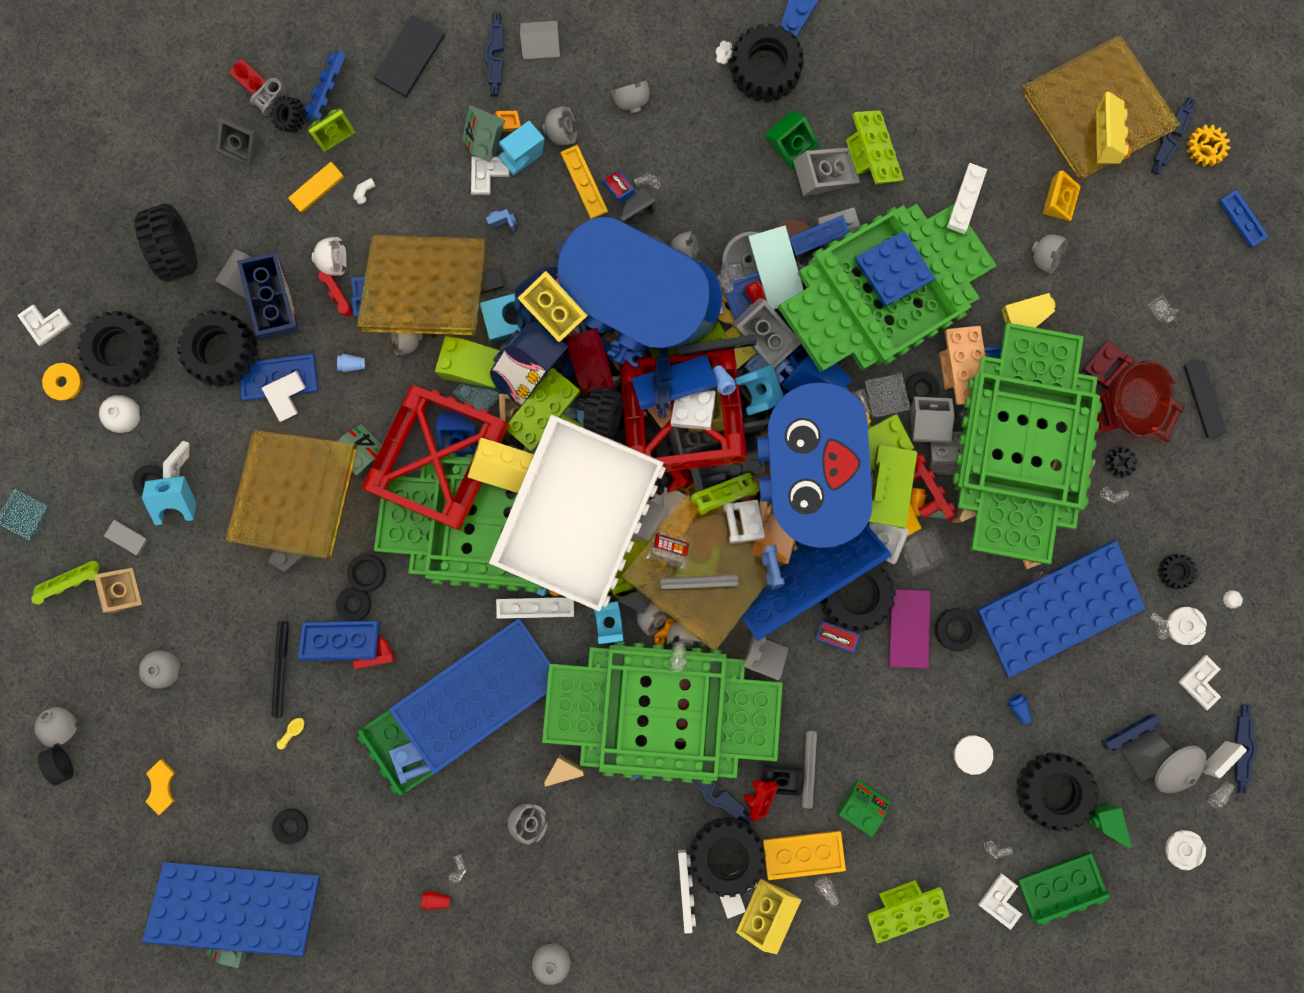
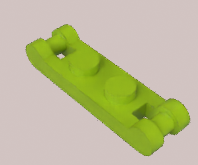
[691,473,760,515]
[31,561,100,604]

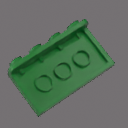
[358,710,433,796]
[1017,852,1110,925]

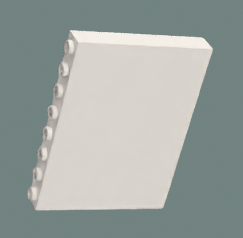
[489,415,666,611]

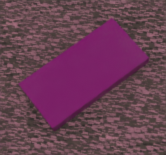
[889,589,931,668]

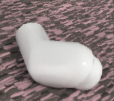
[353,178,376,204]

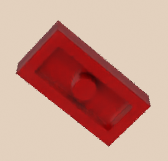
[229,59,266,95]
[667,469,694,493]
[353,636,396,669]
[743,780,779,822]

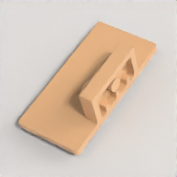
[939,326,985,405]
[752,499,795,564]

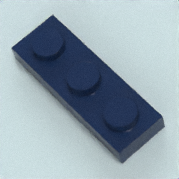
[1101,714,1161,751]

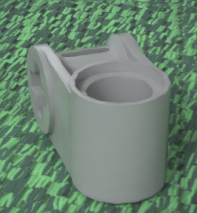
[250,78,286,116]

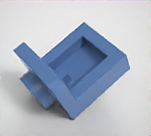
[486,209,517,232]

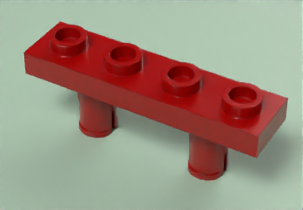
[913,450,956,522]

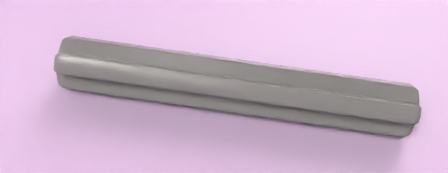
[660,575,739,589]
[802,730,817,809]

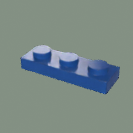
[1218,190,1269,248]
[789,215,850,256]

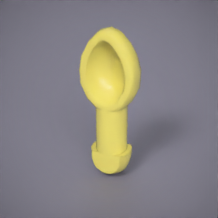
[276,718,304,750]

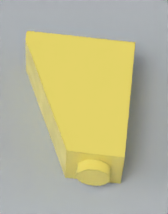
[1001,293,1055,328]

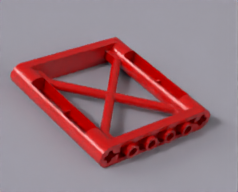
[620,349,748,472]
[361,385,510,531]

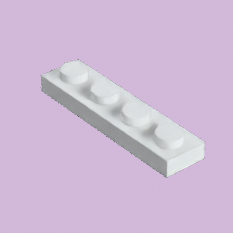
[946,163,987,234]
[496,597,574,618]
[678,849,696,933]

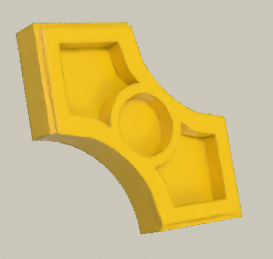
[145,759,175,815]

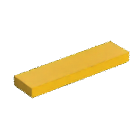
[560,145,608,220]

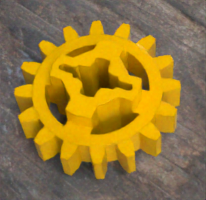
[1186,125,1230,167]

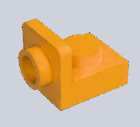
[494,111,521,132]

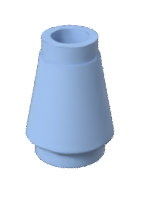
[337,353,365,372]
[712,366,736,395]

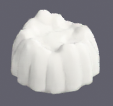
[1223,590,1243,609]

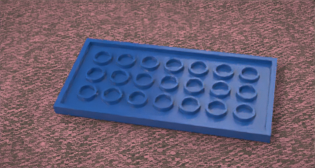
[728,525,892,641]
[976,540,1146,678]
[389,618,551,774]
[142,862,320,958]

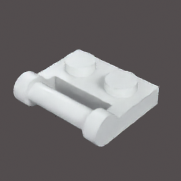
[723,500,765,544]

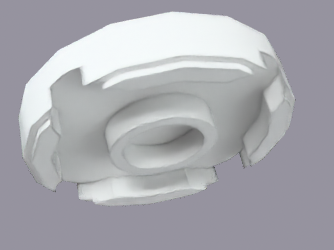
[1167,607,1207,645]
[953,735,993,775]
[1165,830,1206,870]

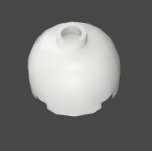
[312,237,346,276]
[99,395,140,433]

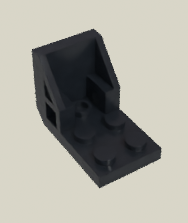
[687,434,768,491]

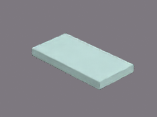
[748,226,804,310]

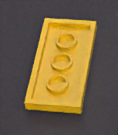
[763,830,846,880]

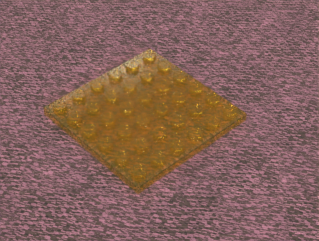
[1021,34,1181,180]
[357,235,486,335]
[225,430,357,559]
[622,486,786,651]

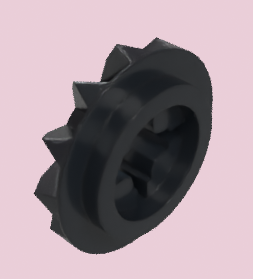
[1106,447,1138,478]

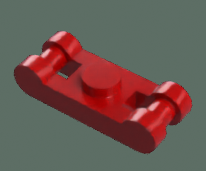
[318,271,353,317]

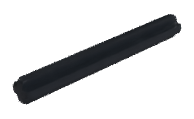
[271,621,289,718]

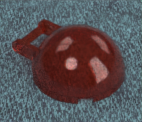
[1107,360,1185,443]

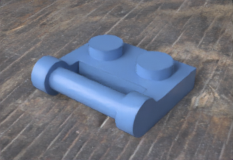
[761,545,785,590]
[389,742,431,784]

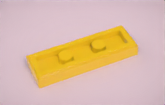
[288,162,344,213]

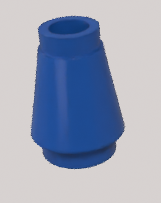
[1008,694,1033,724]

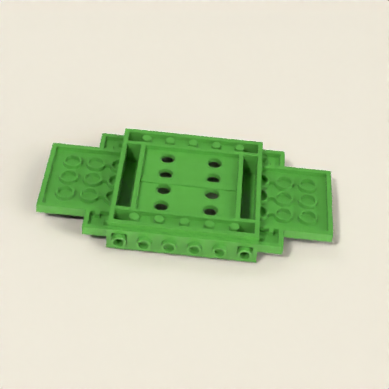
[778,204,997,373]
[952,323,1102,565]
[374,453,544,593]
[542,642,783,784]

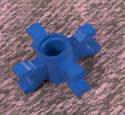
[600,337,644,368]

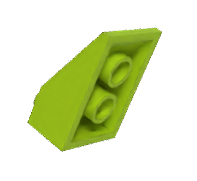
[308,108,356,152]
[435,336,500,389]
[868,414,914,471]

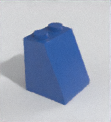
[781,356,852,391]

